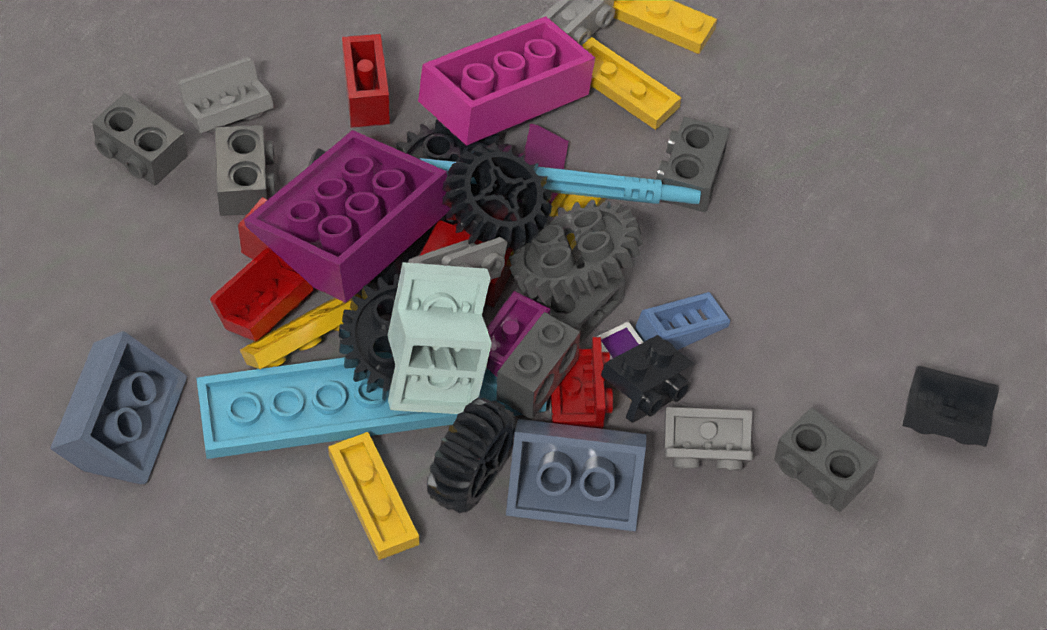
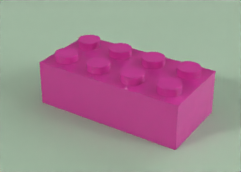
[418,16,595,145]

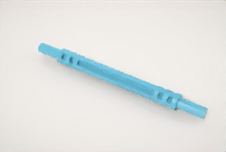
[420,158,701,204]

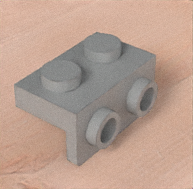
[539,0,615,46]
[178,57,274,134]
[408,237,507,280]
[663,407,753,470]

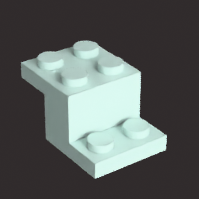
[388,262,492,414]

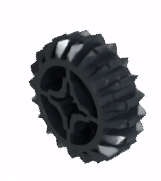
[442,142,553,251]
[427,397,516,513]

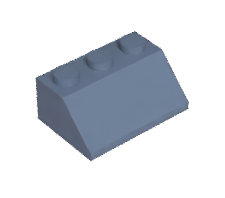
[50,331,187,485]
[506,419,647,531]

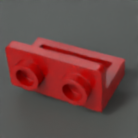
[210,249,314,342]
[550,337,613,429]

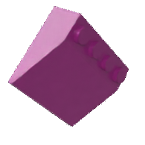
[244,130,450,303]

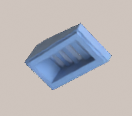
[635,292,731,350]

